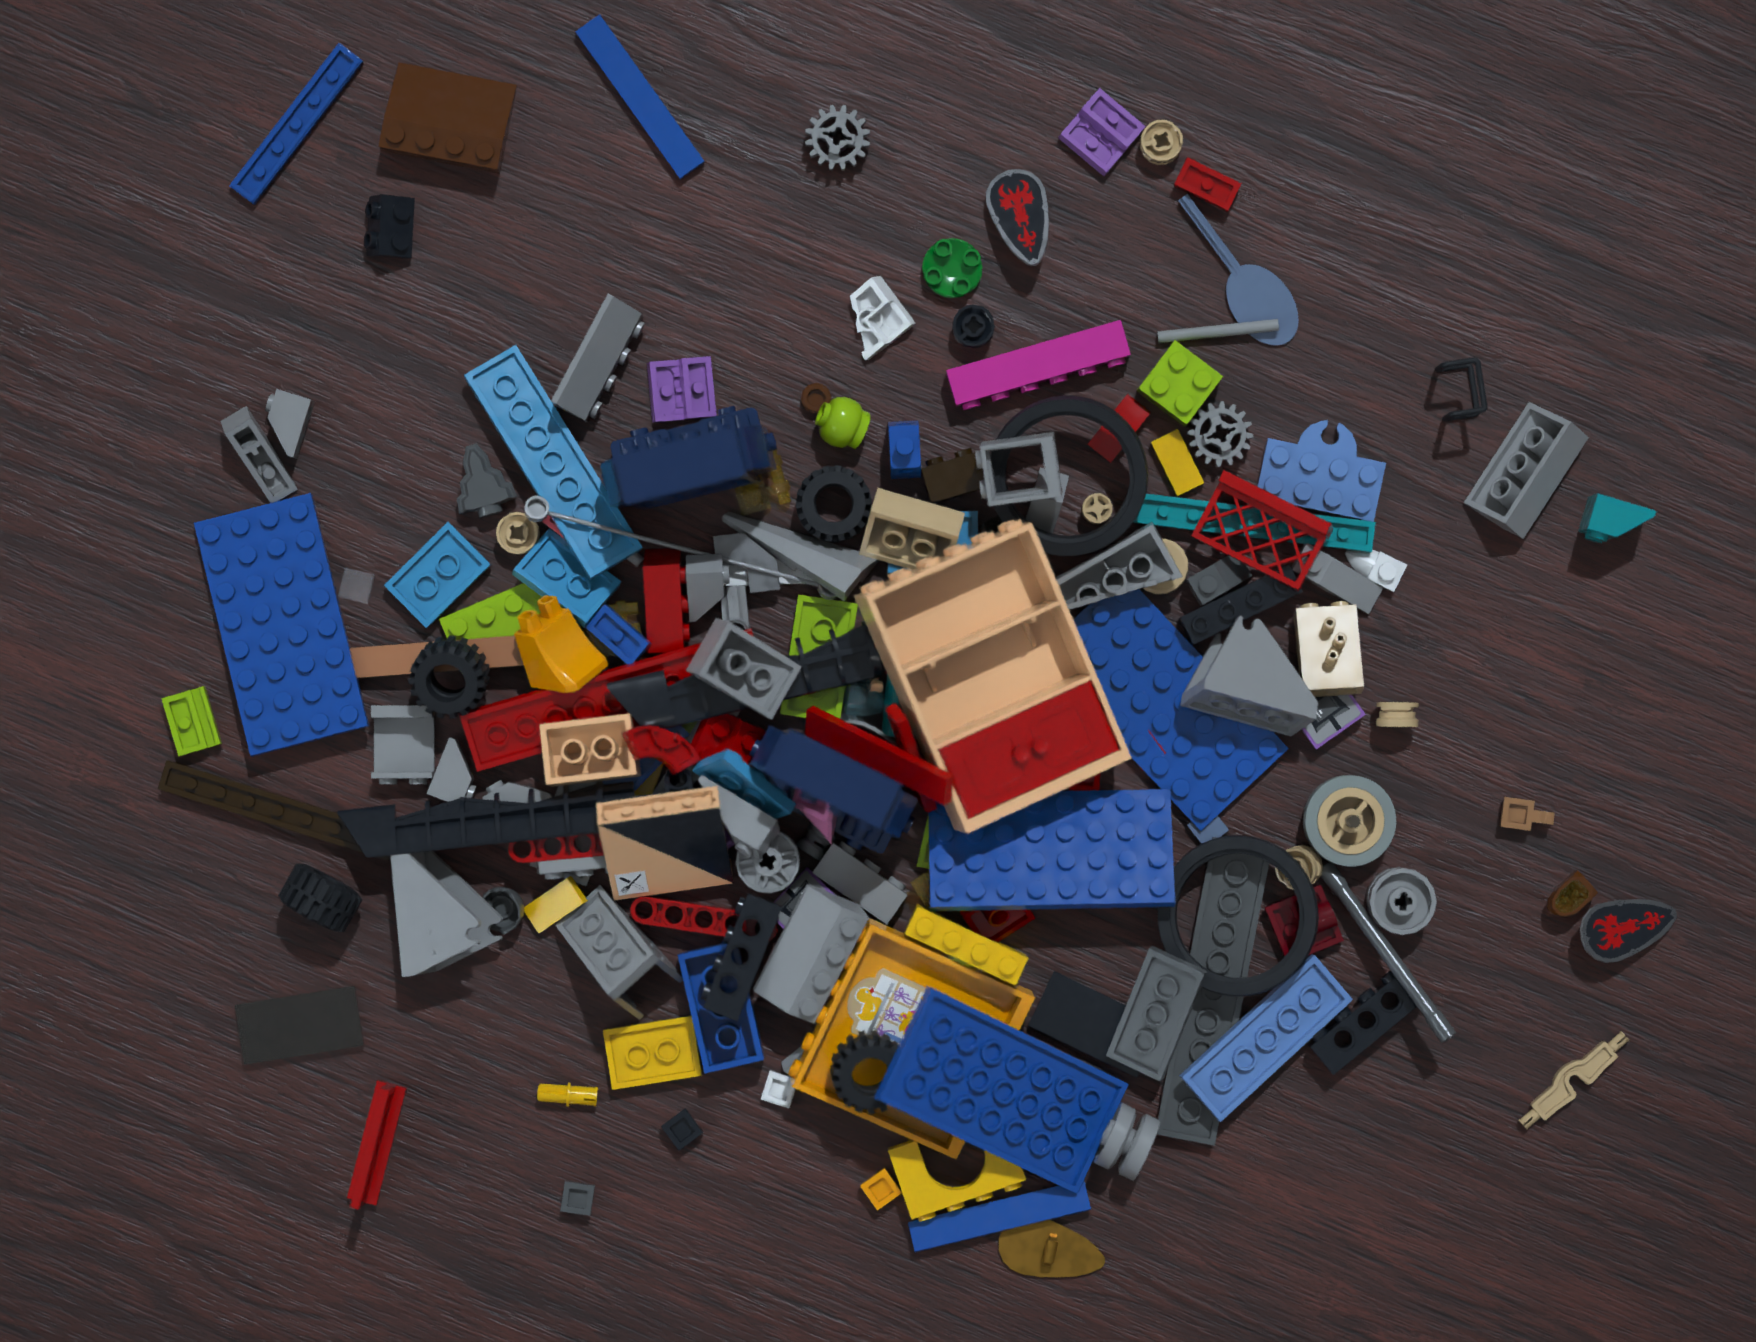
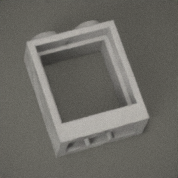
[975,432,1063,506]

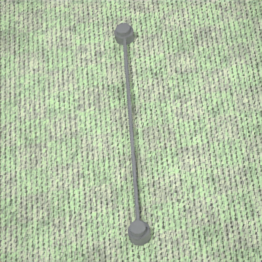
[524,496,838,600]

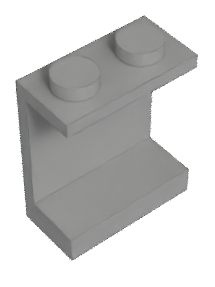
[371,705,435,784]

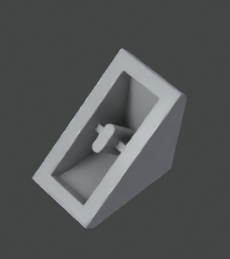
[1026,468,1069,534]

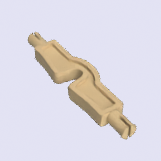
[1519,1031,1630,1129]

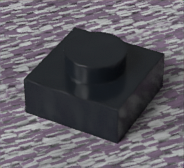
[661,1108,703,1151]

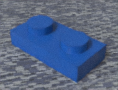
[585,604,652,665]

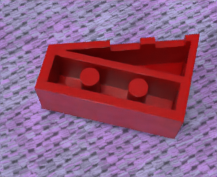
[643,548,690,653]

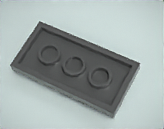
[1106,946,1207,1081]

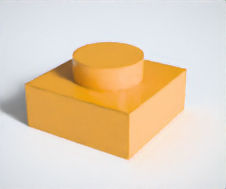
[860,1167,902,1211]

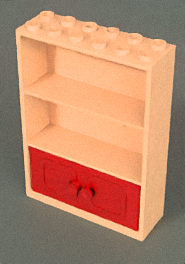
[854,519,1132,833]

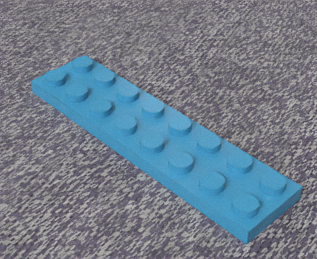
[464,345,642,580]

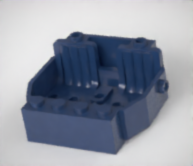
[600,406,777,510]
[749,725,918,853]

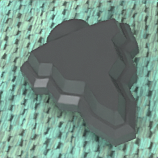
[457,444,517,518]

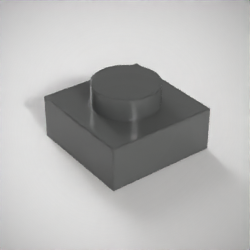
[560,1180,595,1216]

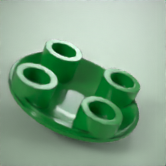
[922,238,982,298]

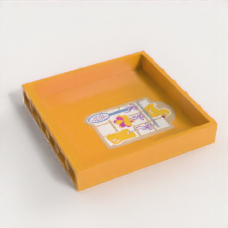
[788,918,1035,1159]

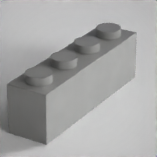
[1055,522,1183,610]

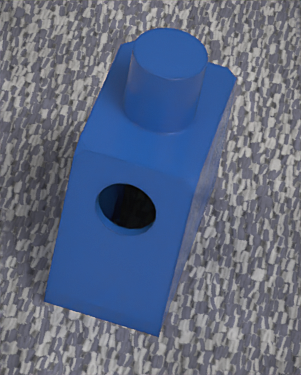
[888,420,921,479]

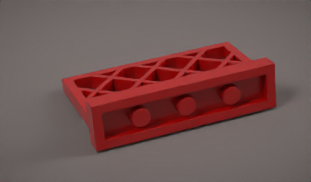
[1191,470,1334,591]
[347,1080,407,1209]

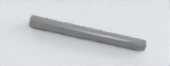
[1157,319,1279,343]

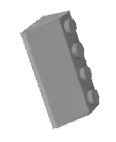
[551,294,645,422]
[1464,402,1589,539]
[753,884,869,1024]

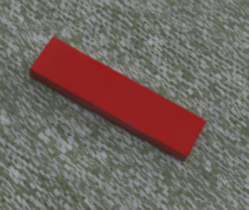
[886,703,937,813]

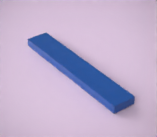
[575,14,705,180]
[229,43,364,205]
[908,1181,1091,1253]

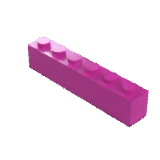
[946,320,1131,410]

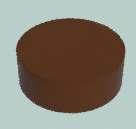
[801,383,832,414]

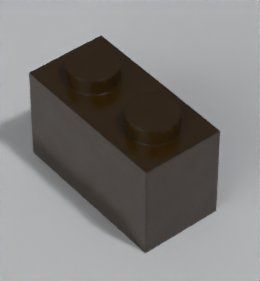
[921,448,985,504]

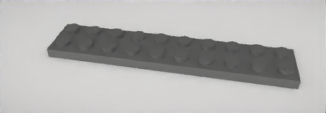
[1157,837,1269,1146]

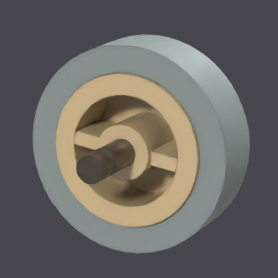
[1303,775,1396,866]

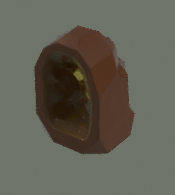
[1547,870,1598,917]

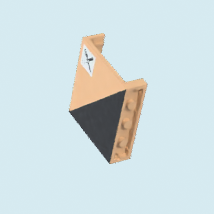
[596,786,734,901]

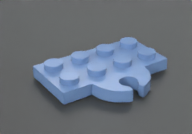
[1257,420,1386,522]

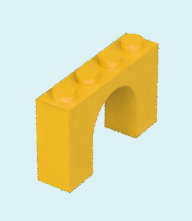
[904,904,1028,986]
[888,1140,1026,1222]

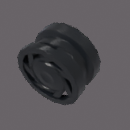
[952,304,995,349]

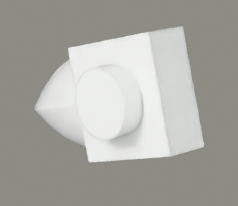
[1345,550,1407,592]

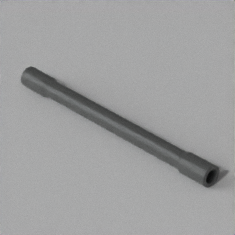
[1321,862,1457,1044]

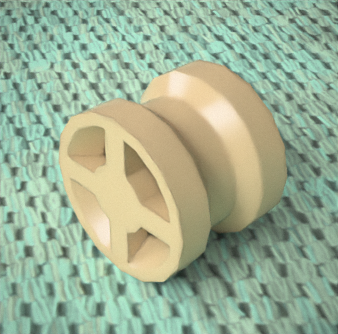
[1082,493,1112,524]

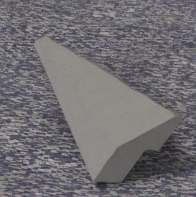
[722,512,879,601]

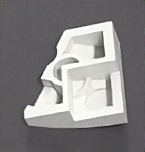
[850,276,916,360]

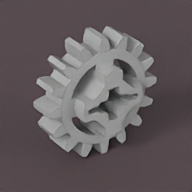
[805,105,870,171]
[1187,401,1253,468]

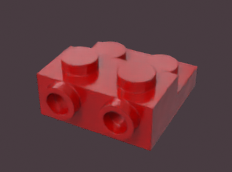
[691,714,766,769]

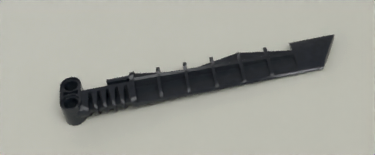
[606,621,886,729]
[337,768,694,858]

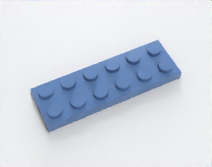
[1179,954,1353,1122]

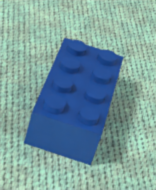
[678,943,765,1073]

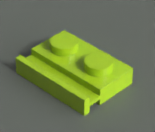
[161,686,222,756]

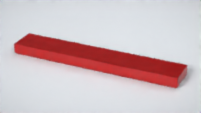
[805,706,954,805]

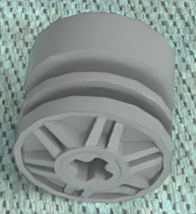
[736,831,801,893]

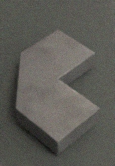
[713,533,780,593]

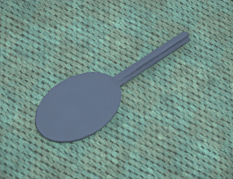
[1178,194,1298,346]

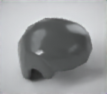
[482,887,524,934]

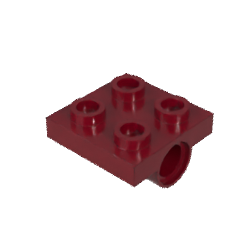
[1264,884,1344,957]

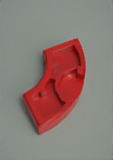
[621,726,701,774]

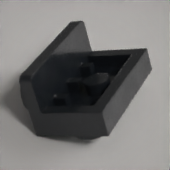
[364,194,415,259]

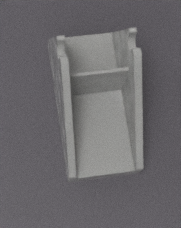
[1181,616,1318,736]
[391,851,503,977]
[555,885,683,1020]

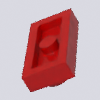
[1173,157,1242,212]

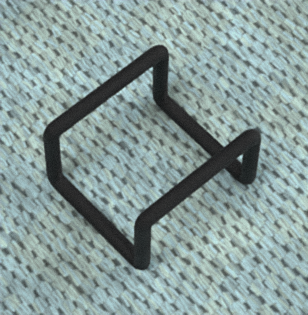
[1435,357,1488,421]

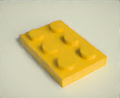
[603,1015,702,1090]

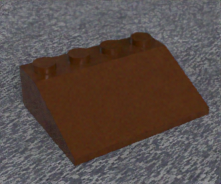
[378,62,517,174]

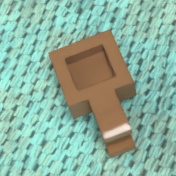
[1500,797,1555,831]

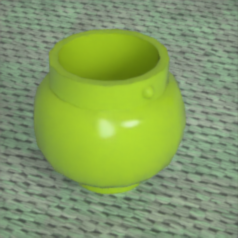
[815,397,871,449]

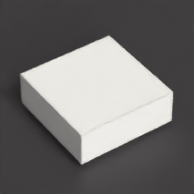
[761,1070,795,1108]

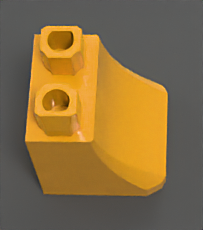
[514,595,608,693]

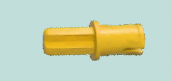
[537,1082,598,1107]

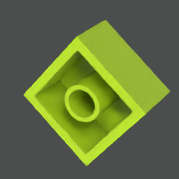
[1137,340,1223,427]

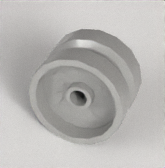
[1365,867,1437,935]
[1094,1102,1160,1181]

